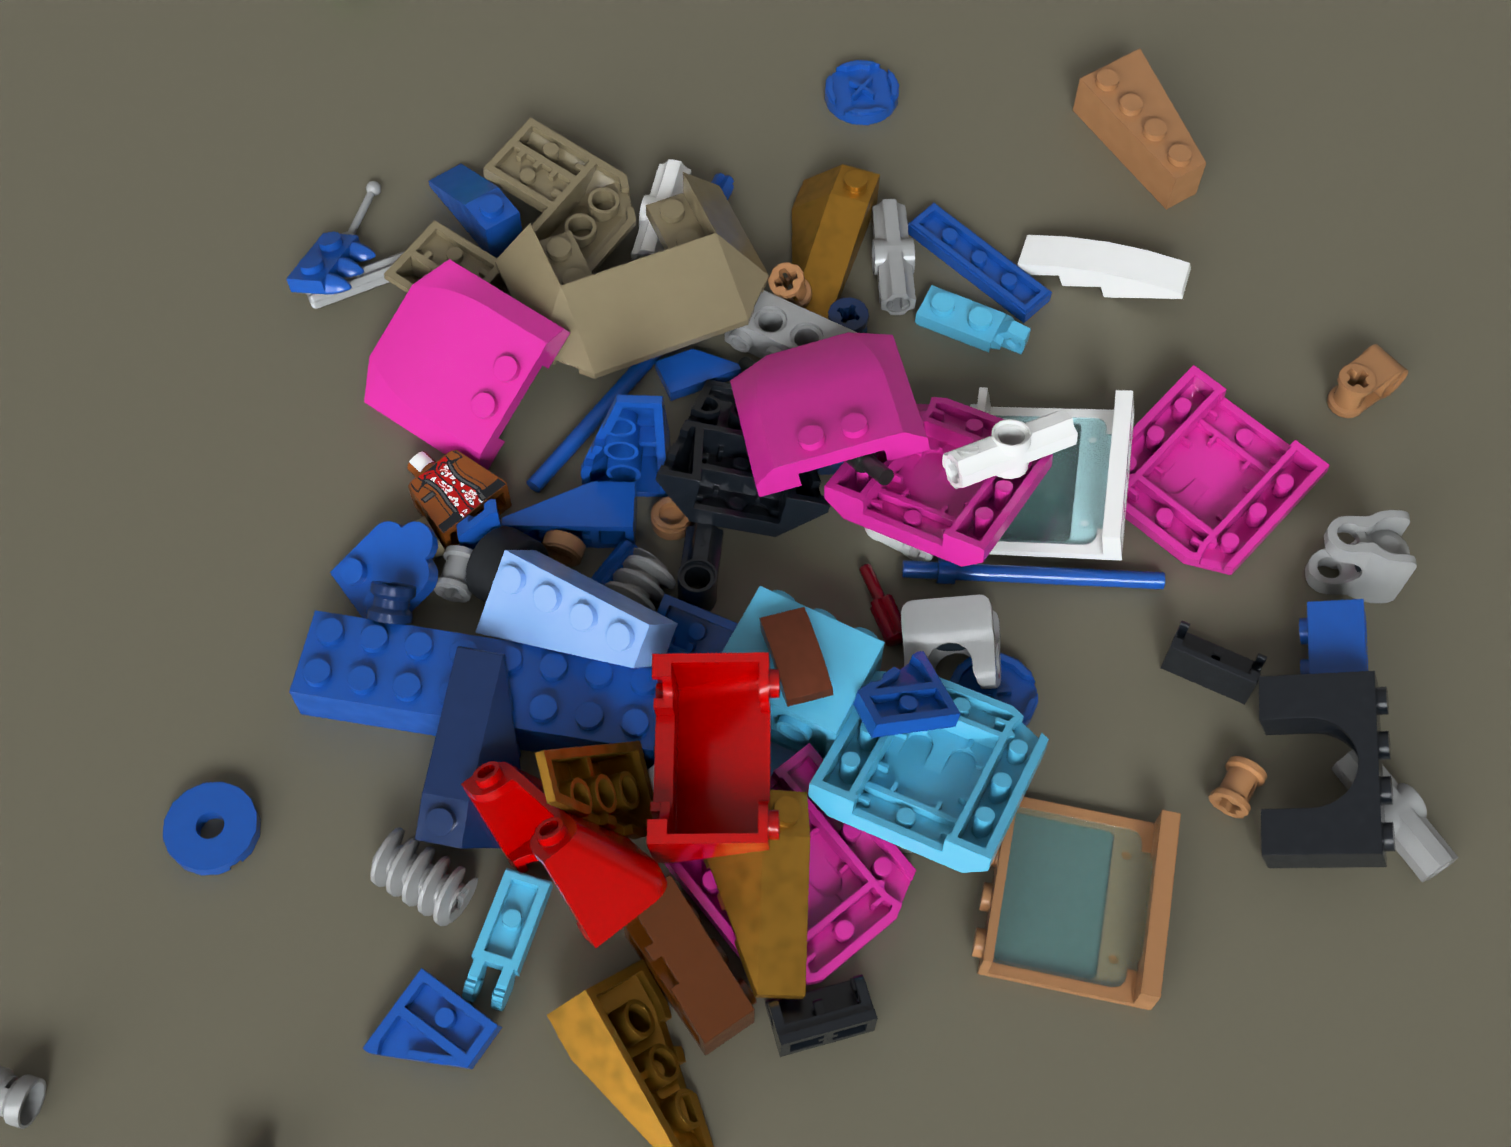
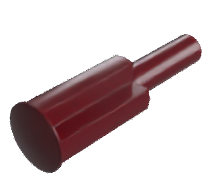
[859,564,903,647]

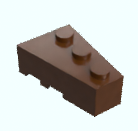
[624,875,757,1056]

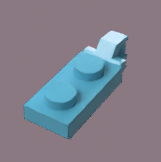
[915,285,1031,354]

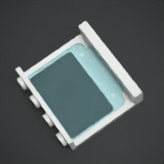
[970,387,1135,560]

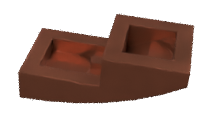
[759,607,833,707]

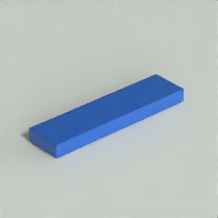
[908,203,1052,323]

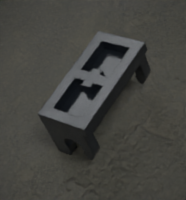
[1161,620,1267,705]
[765,974,878,1057]

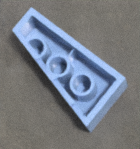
[475,550,678,668]

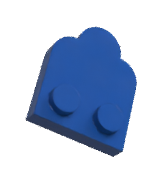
[330,521,438,618]

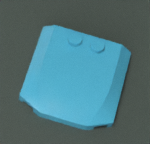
[808,671,1049,873]

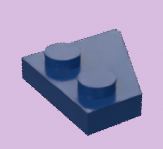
[853,651,961,738]
[363,968,502,1069]

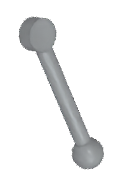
[342,181,381,235]

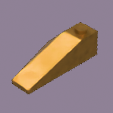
[792,164,880,319]
[535,741,654,840]
[703,790,810,999]
[547,959,714,1147]

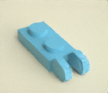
[462,868,553,1011]

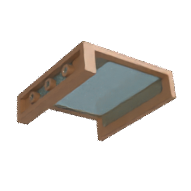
[971,797,1181,1010]

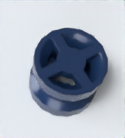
[828,297,869,333]
[367,581,417,625]

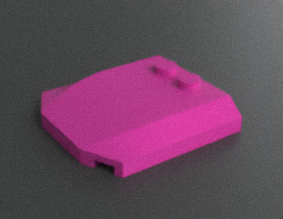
[364,259,570,470]
[730,332,930,497]
[1125,365,1330,575]
[824,397,1053,567]
[664,743,916,986]

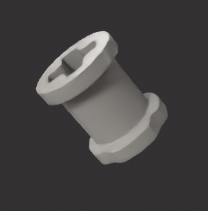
[434,545,473,603]

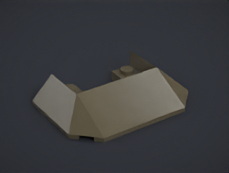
[384,117,636,296]
[495,172,769,379]

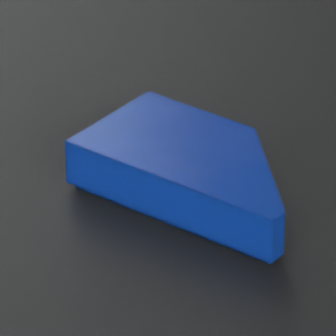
[655,349,741,401]
[456,499,502,550]

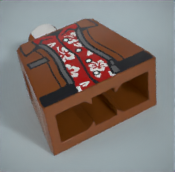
[407,450,512,549]

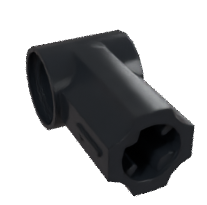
[678,523,724,611]

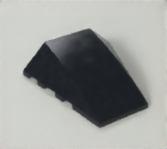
[655,379,830,537]

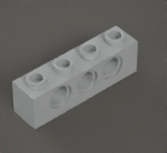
[725,290,857,359]

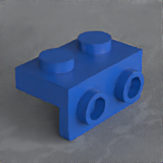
[657,594,738,654]

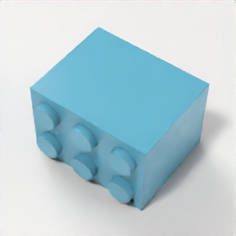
[722,586,885,759]

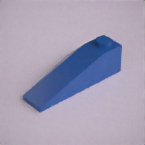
[581,394,671,497]

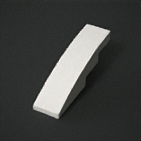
[1017,235,1191,299]

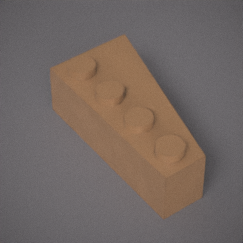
[1073,48,1206,210]

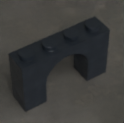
[1259,671,1395,868]

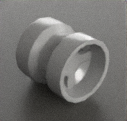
[0,1066,46,1129]

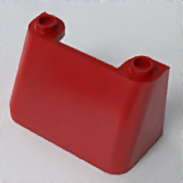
[646,652,780,863]
[461,761,667,948]

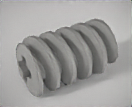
[604,548,676,612]
[370,827,478,926]

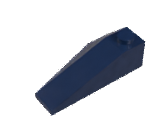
[415,646,521,849]

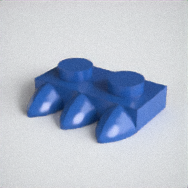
[286,232,376,295]

